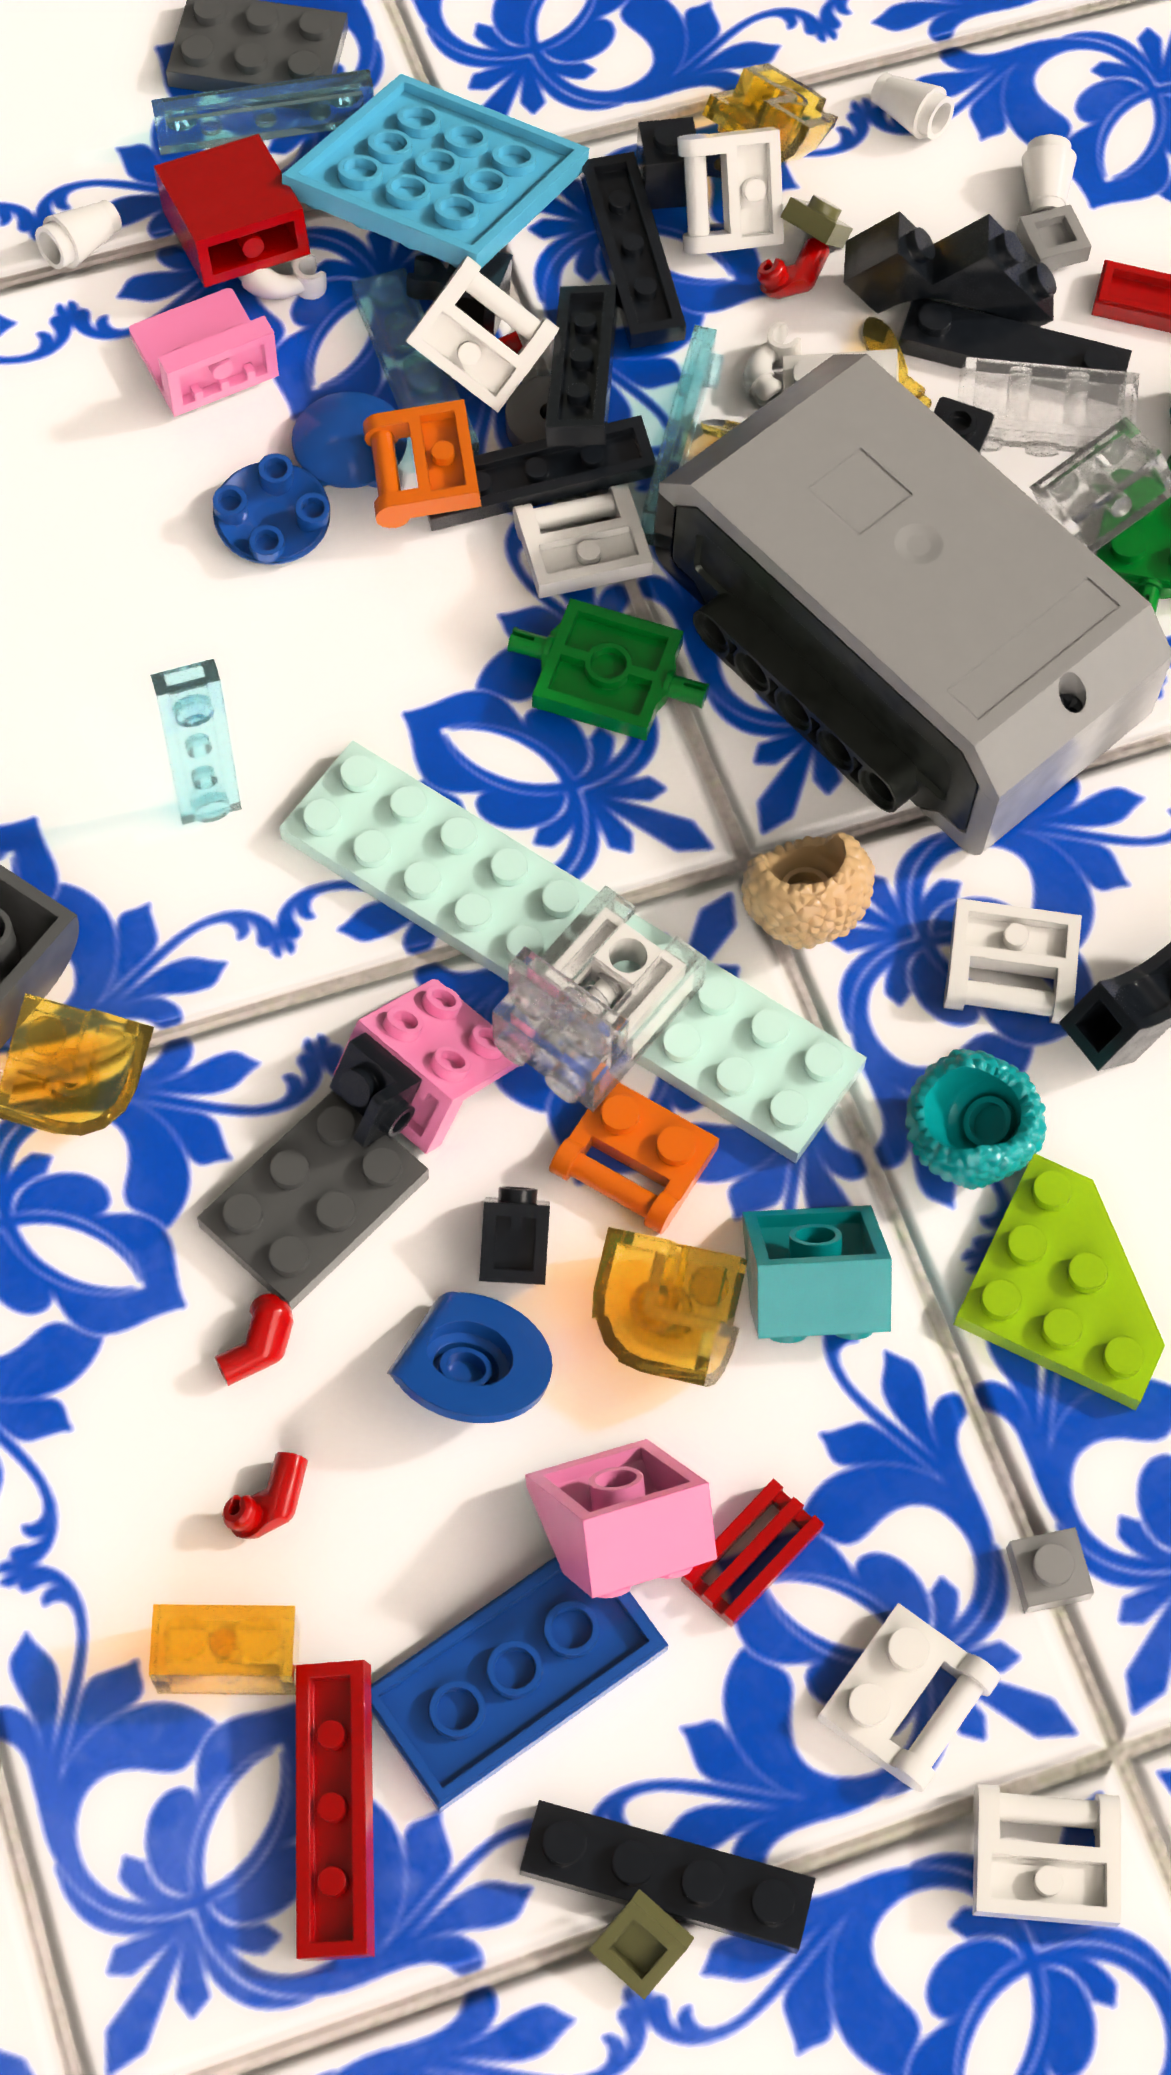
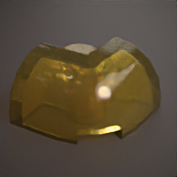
[702,63,838,165]
[0,993,154,1137]
[592,1227,748,1387]

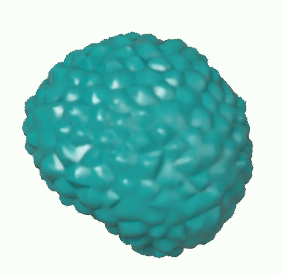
[905,1049,1047,1190]

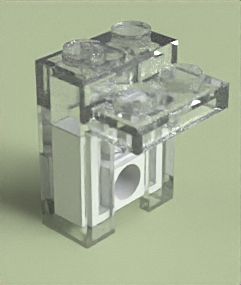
[492,885,707,1112]

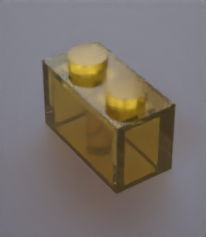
[149,1604,301,1695]

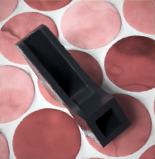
[843,211,1057,327]
[1059,942,1171,1071]

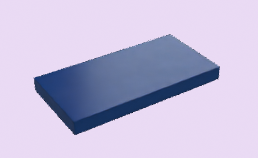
[371,1556,669,1813]

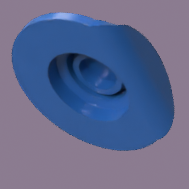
[387,1291,553,1423]

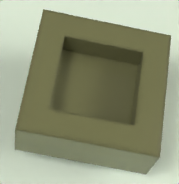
[780,194,854,248]
[589,1889,694,2000]

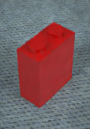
[153,134,311,288]

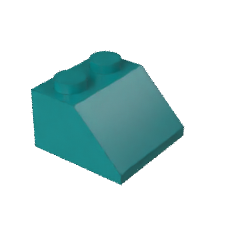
[742,1205,892,1343]

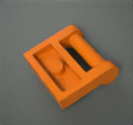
[363,399,482,528]
[549,1077,720,1235]

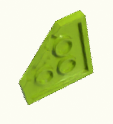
[953,1154,1165,1410]

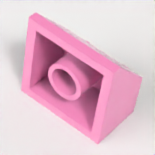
[525,1439,717,1598]

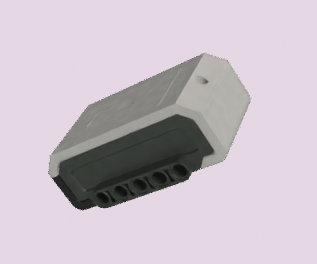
[654,354,1171,856]

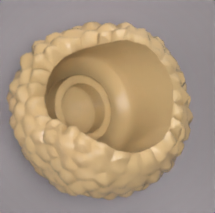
[741,832,876,950]

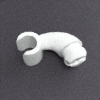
[238,254,327,300]
[743,321,801,407]

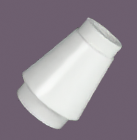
[871,72,954,139]
[1021,134,1077,214]
[35,200,122,269]

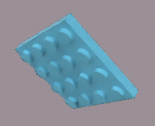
[282,74,590,268]

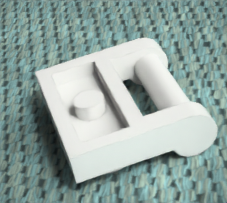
[677,127,784,254]
[405,256,559,413]
[513,483,654,599]
[943,898,1082,1024]
[817,1603,1001,1792]
[972,1784,1122,1927]

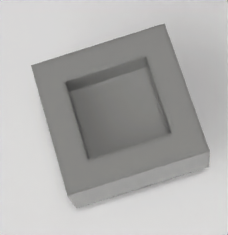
[1016,204,1092,270]
[1006,1527,1095,1614]

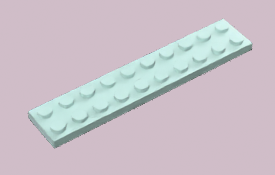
[279,740,867,1163]

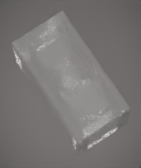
[1029,417,1171,553]

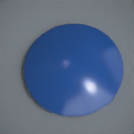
[292,392,407,488]
[212,453,330,565]

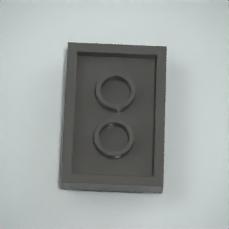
[166,0,348,110]
[197,1090,429,1310]

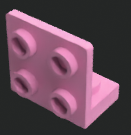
[129,288,279,417]
[333,979,525,1154]

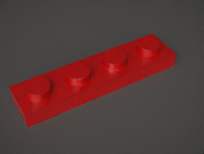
[296,1660,375,1962]

